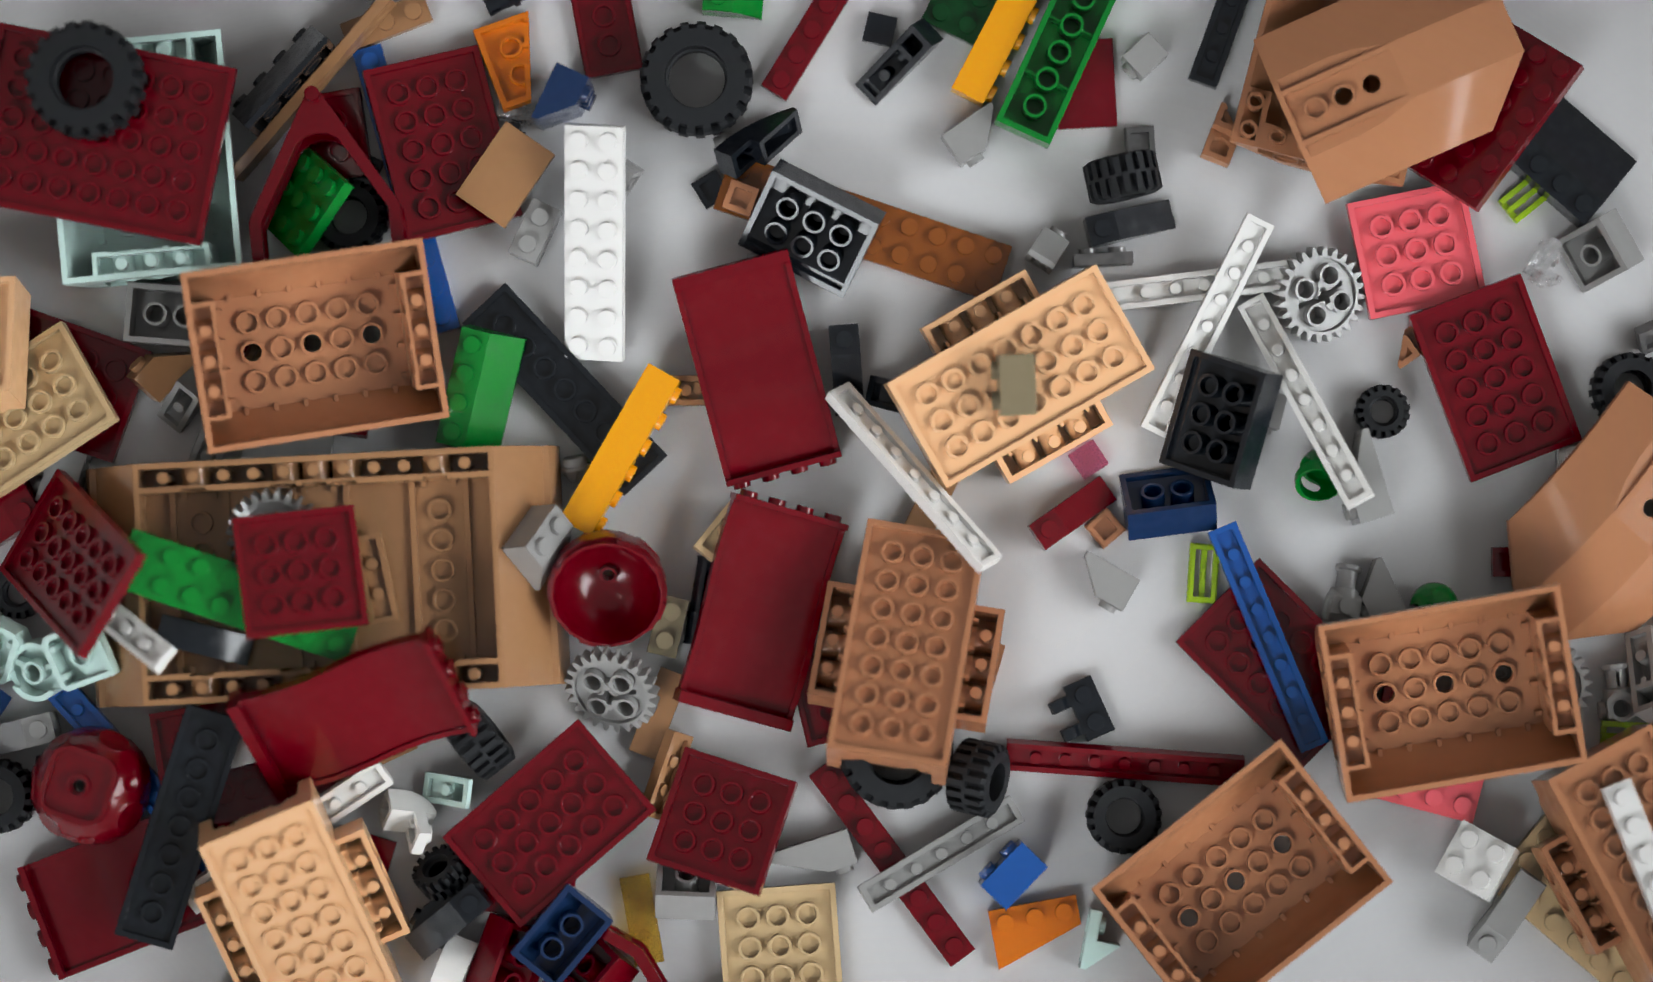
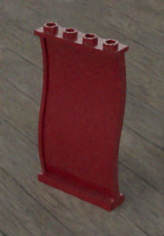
[672,248,842,490]
[672,489,849,732]
[226,625,481,801]
[16,817,235,980]

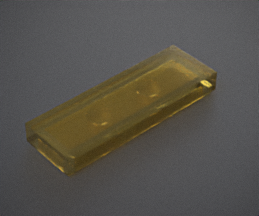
[619,873,665,967]

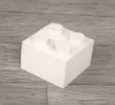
[1435,820,1520,904]

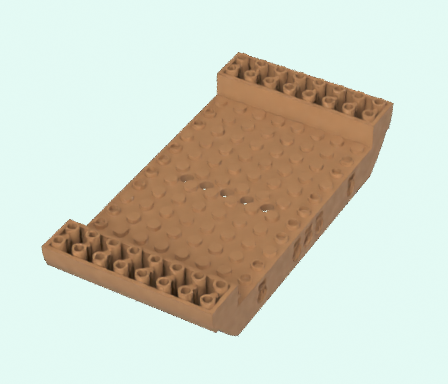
[86,445,570,708]

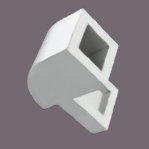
[378,788,437,855]
[430,935,478,982]

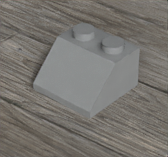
[1554,208,1645,293]
[502,504,573,591]
[655,864,717,921]

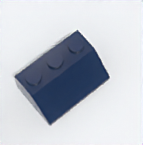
[531,62,597,130]
[1119,468,1217,541]
[510,883,614,982]

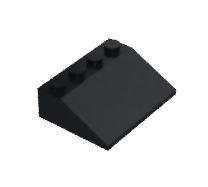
[231,25,335,137]
[1510,97,1637,228]
[738,159,886,298]
[1159,348,1283,490]

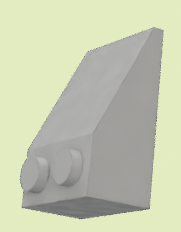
[1342,428,1395,525]

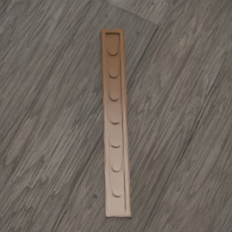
[234,0,397,182]

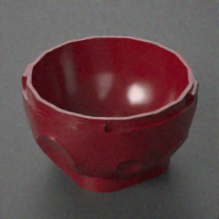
[547,529,667,647]
[30,726,152,845]

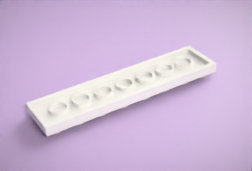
[564,123,626,362]

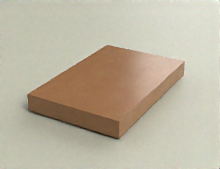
[455,121,556,229]

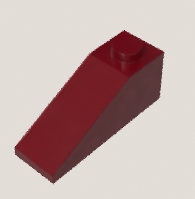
[1027,476,1117,550]

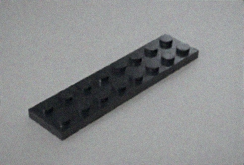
[462,283,668,496]
[114,704,241,951]

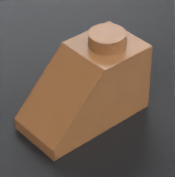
[126,352,193,403]

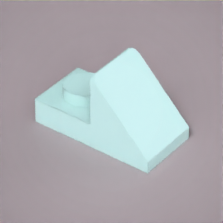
[422,772,473,809]
[1078,907,1120,969]

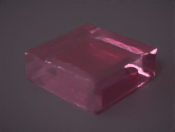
[1068,439,1109,480]

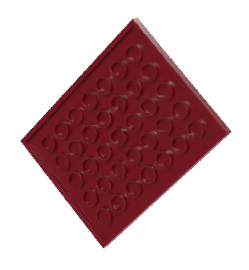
[0,22,238,247]

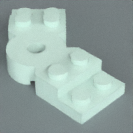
[0,615,121,702]

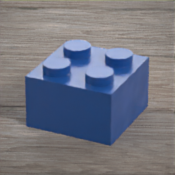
[978,839,1048,910]

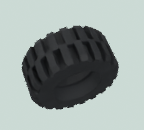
[24,20,147,141]
[640,21,753,139]
[841,743,954,810]

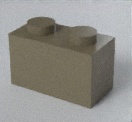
[991,354,1037,416]
[647,595,689,659]

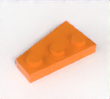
[473,11,532,113]
[988,894,1081,970]

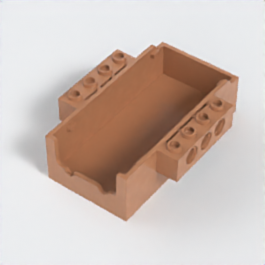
[807,518,1005,786]
[1530,724,1653,982]

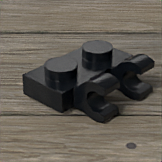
[1047,675,1115,742]

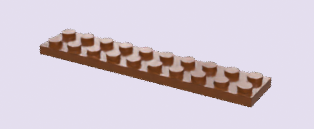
[713,162,1012,297]

